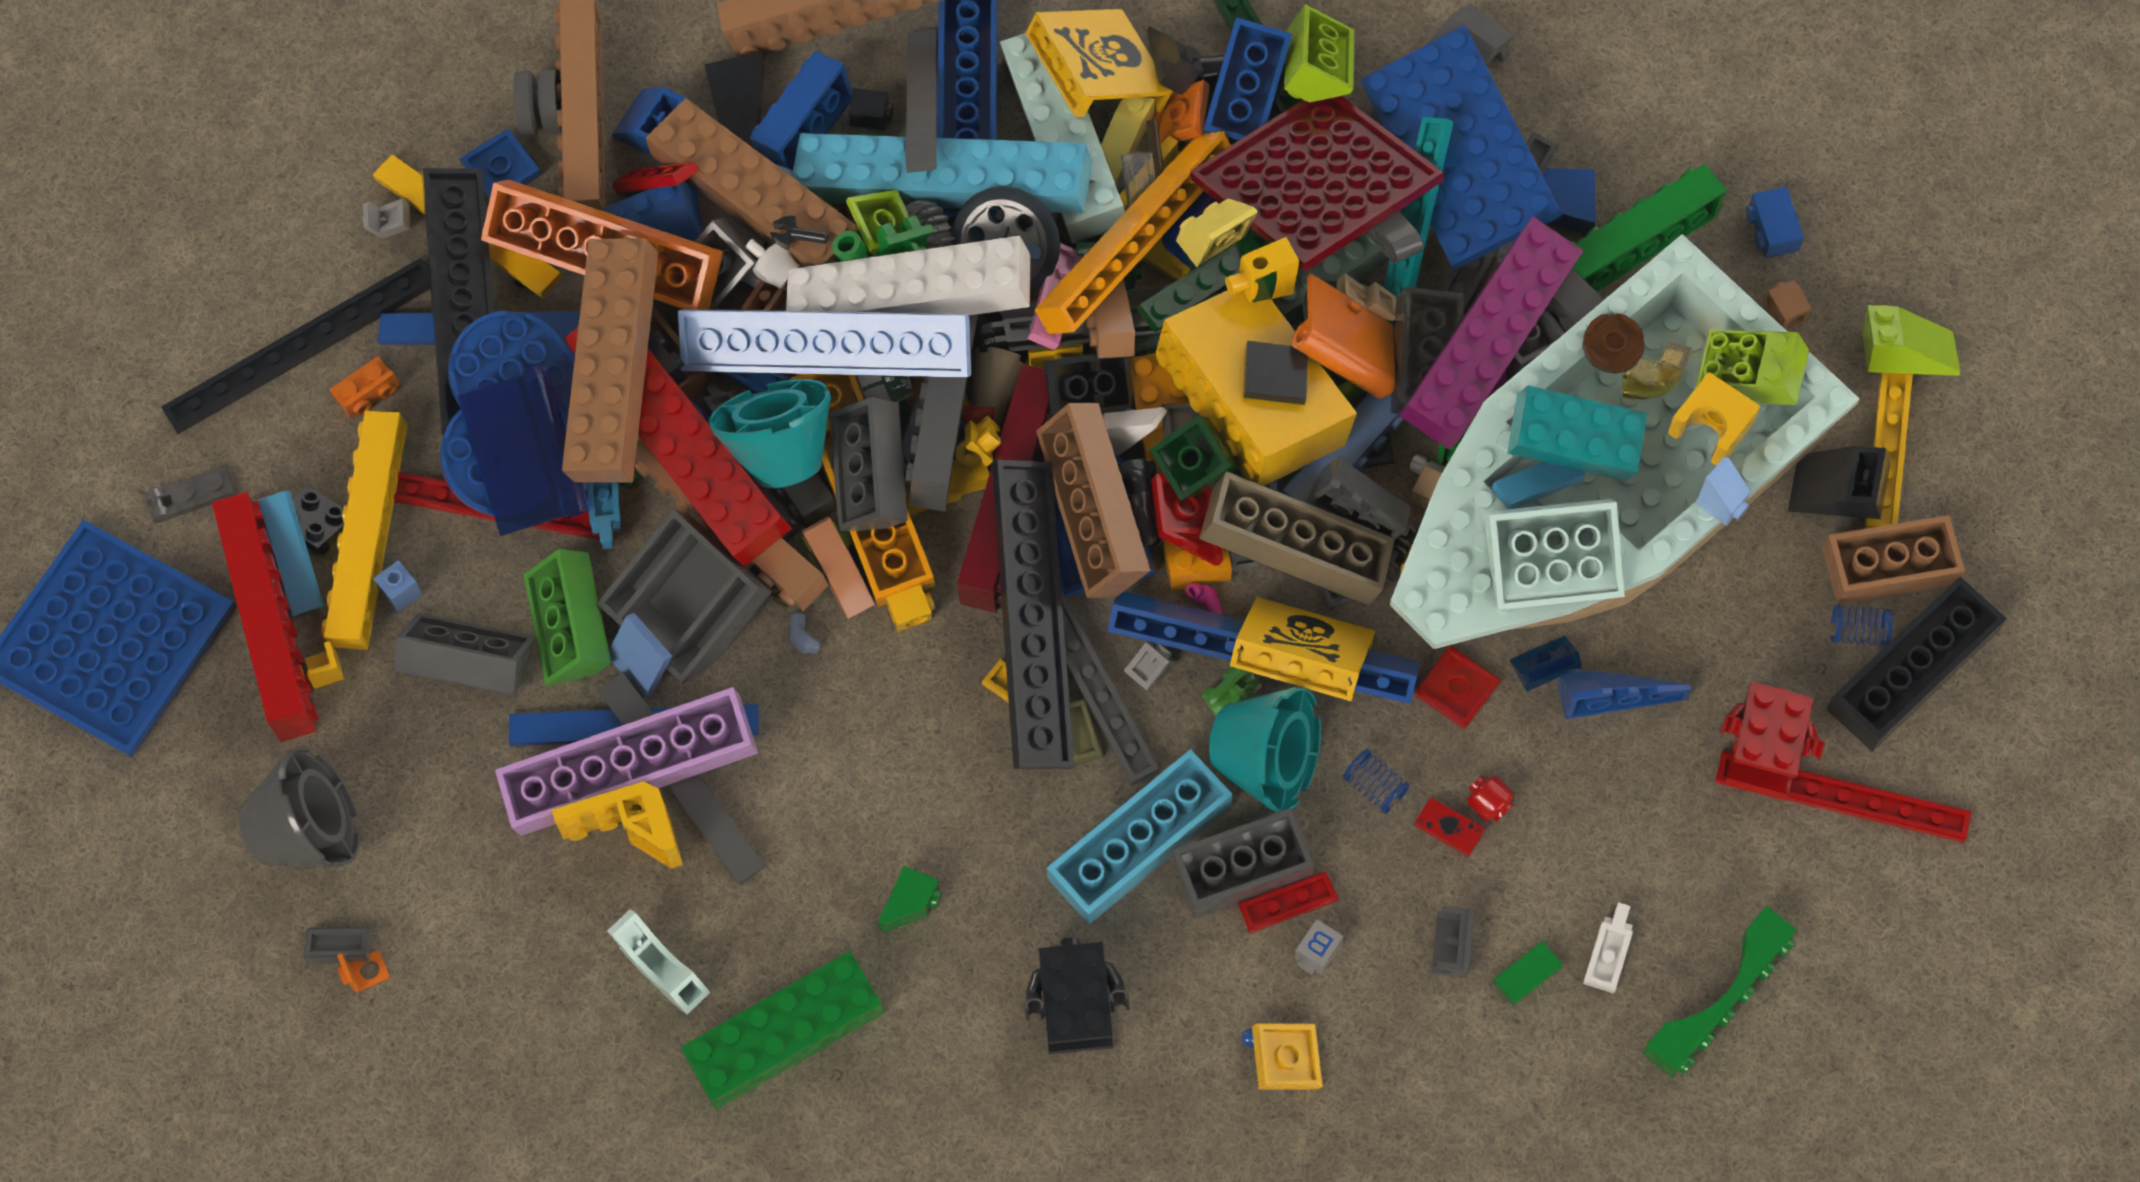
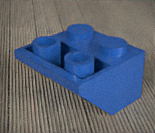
[612,87,685,156]

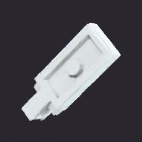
[1583,902,1633,994]

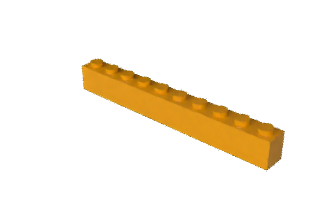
[1034,131,1231,334]

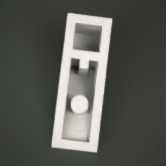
[1102,407,1167,456]

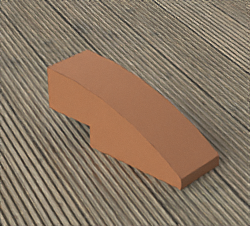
[802,517,875,619]

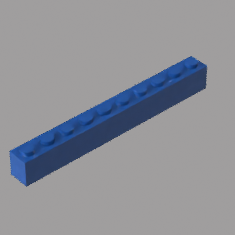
[1107,591,1421,704]

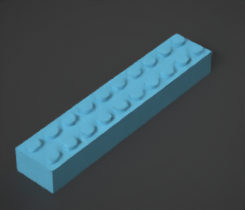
[792,133,1093,213]

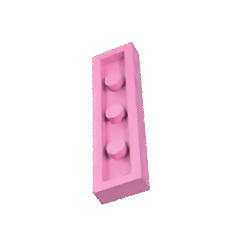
[1027,243,1083,350]

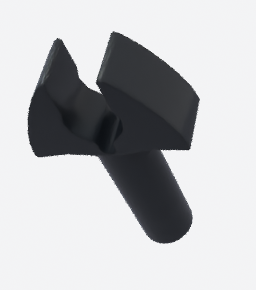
[770,216,829,250]

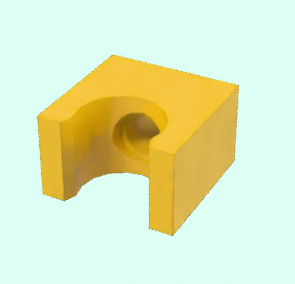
[1667,372,1761,466]

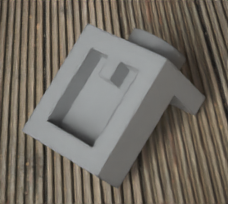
[1124,642,1177,691]

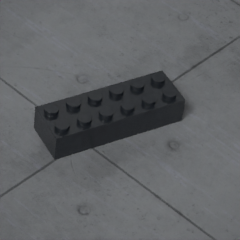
[1826,576,2007,752]

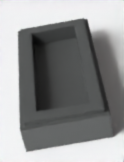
[303,927,372,962]

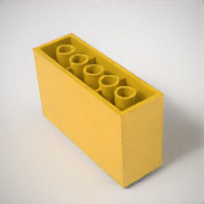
[1156,290,1357,486]

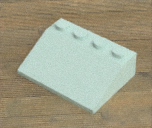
[1484,499,1625,610]

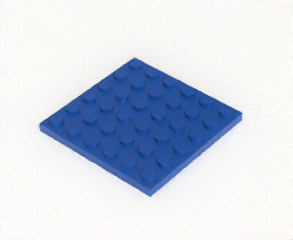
[0,520,236,758]

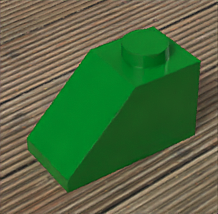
[878,866,943,933]

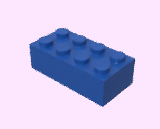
[1203,17,1292,144]
[750,51,853,170]

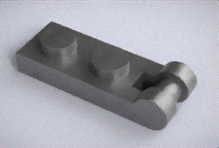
[145,466,236,523]

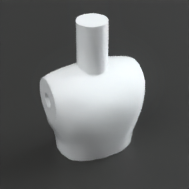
[745,239,801,290]

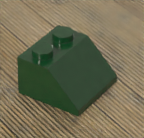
[1149,415,1241,501]

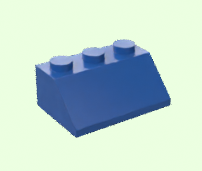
[603,181,703,242]

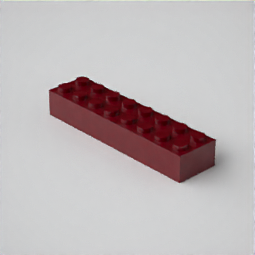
[957,364,1050,613]

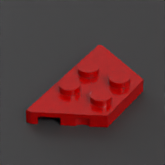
[1151,472,1223,566]

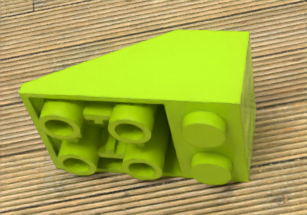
[1696,330,1809,405]

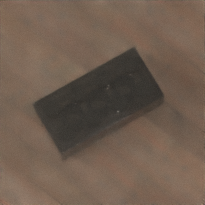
[1390,287,1464,414]

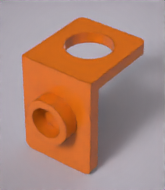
[337,950,390,993]

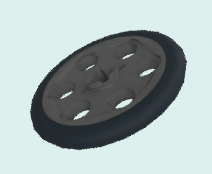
[951,186,1060,294]

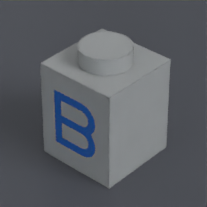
[1295,919,1344,975]

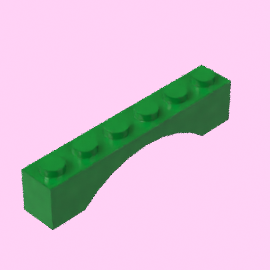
[1642,906,1797,1079]

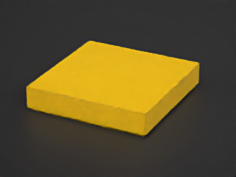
[1252,1023,1323,1090]

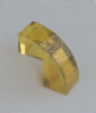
[1622,342,1692,399]

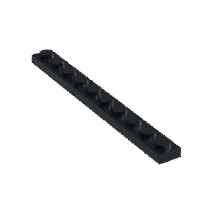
[161,257,430,434]

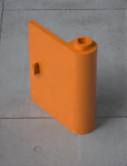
[1292,273,1396,399]

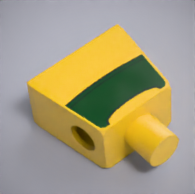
[1225,237,1299,303]

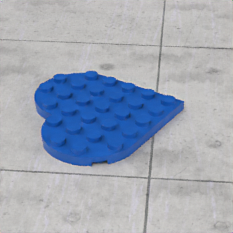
[440,311,575,517]

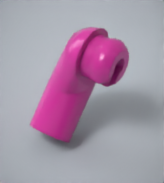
[1185,582,1224,615]

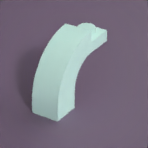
[607,909,710,1015]

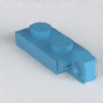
[587,482,622,550]

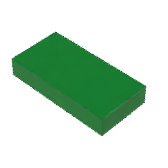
[1493,941,1564,1006]

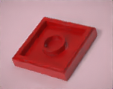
[1414,645,1501,729]

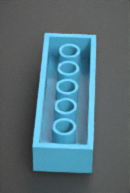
[1047,749,1233,925]

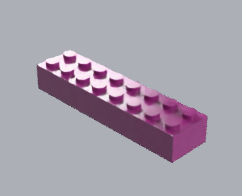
[1399,216,1583,450]

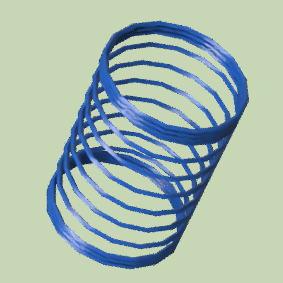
[1830,604,1893,647]
[1343,749,1410,814]

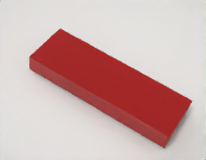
[1237,871,1338,934]

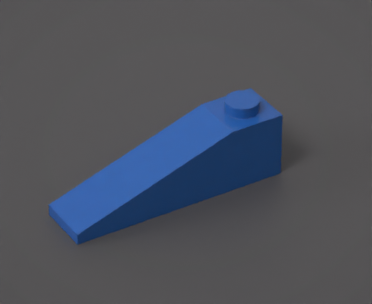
[1558,669,1691,720]

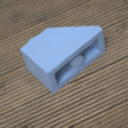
[1696,456,1751,526]

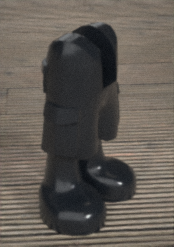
[1117,459,1164,548]

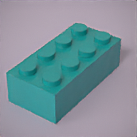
[1507,385,1647,481]

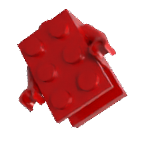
[1720,681,1825,801]

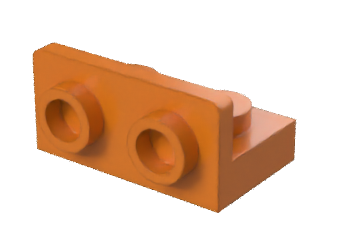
[329,356,400,419]

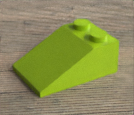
[1862,305,1960,376]

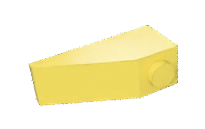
[1101,97,1155,183]

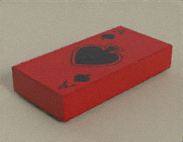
[1414,797,1485,857]

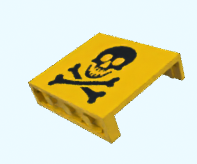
[1025,9,1173,117]
[1230,597,1375,701]

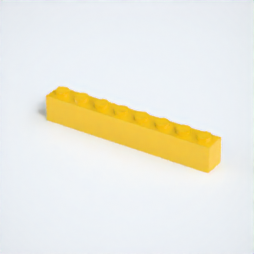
[322,411,408,650]

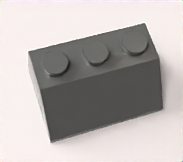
[681,217,756,310]

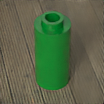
[832,231,874,262]

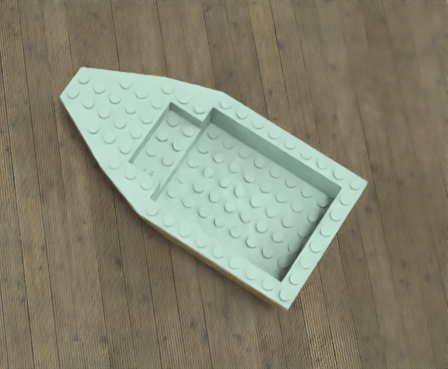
[1390,234,1860,649]

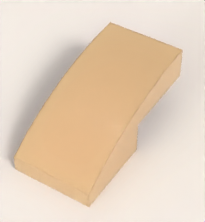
[1337,273,1397,321]

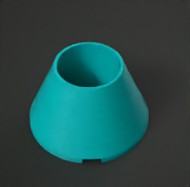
[709,379,831,488]
[1209,687,1321,812]

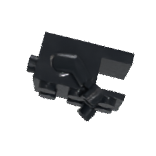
[1024,938,1130,1055]

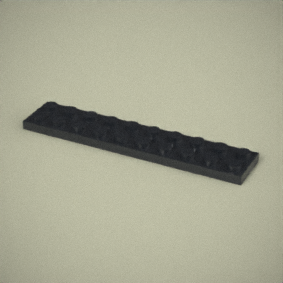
[422,168,494,434]
[991,460,1074,769]

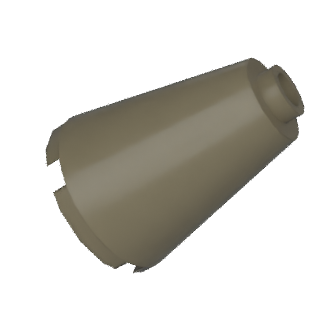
[970,347,1029,427]

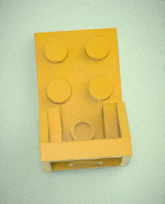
[551,781,683,869]

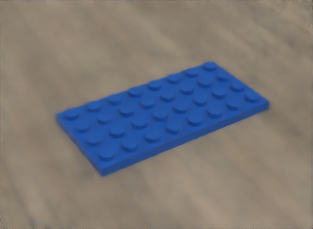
[1360,25,1562,271]

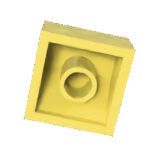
[1176,198,1258,267]

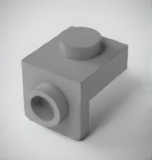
[362,198,411,238]

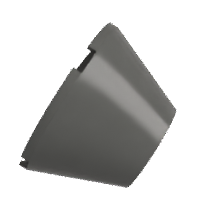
[238,747,360,867]

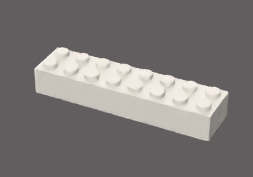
[786,236,1030,315]

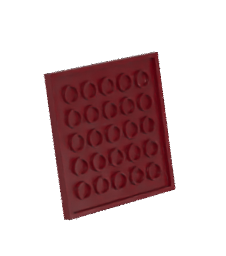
[1190,96,1444,272]

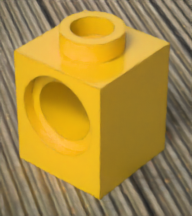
[886,585,935,632]

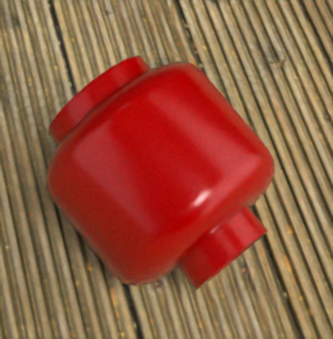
[1467,775,1514,822]

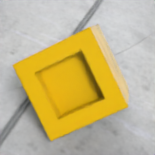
[305,641,344,689]

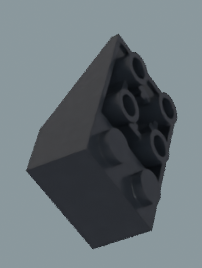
[1788,446,1890,520]

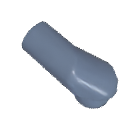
[789,613,821,654]

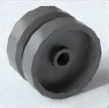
[513,69,561,136]

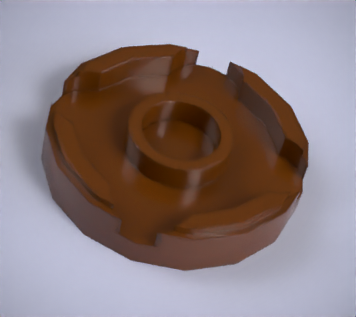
[1582,313,1645,374]

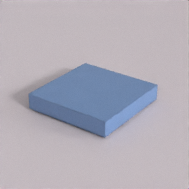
[609,613,673,699]

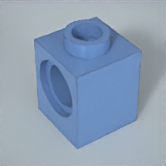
[373,560,423,613]

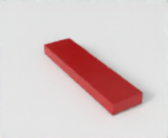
[611,161,699,193]

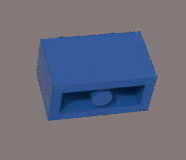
[1746,187,1804,258]

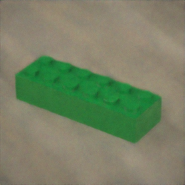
[1571,164,1727,292]
[681,951,884,1110]

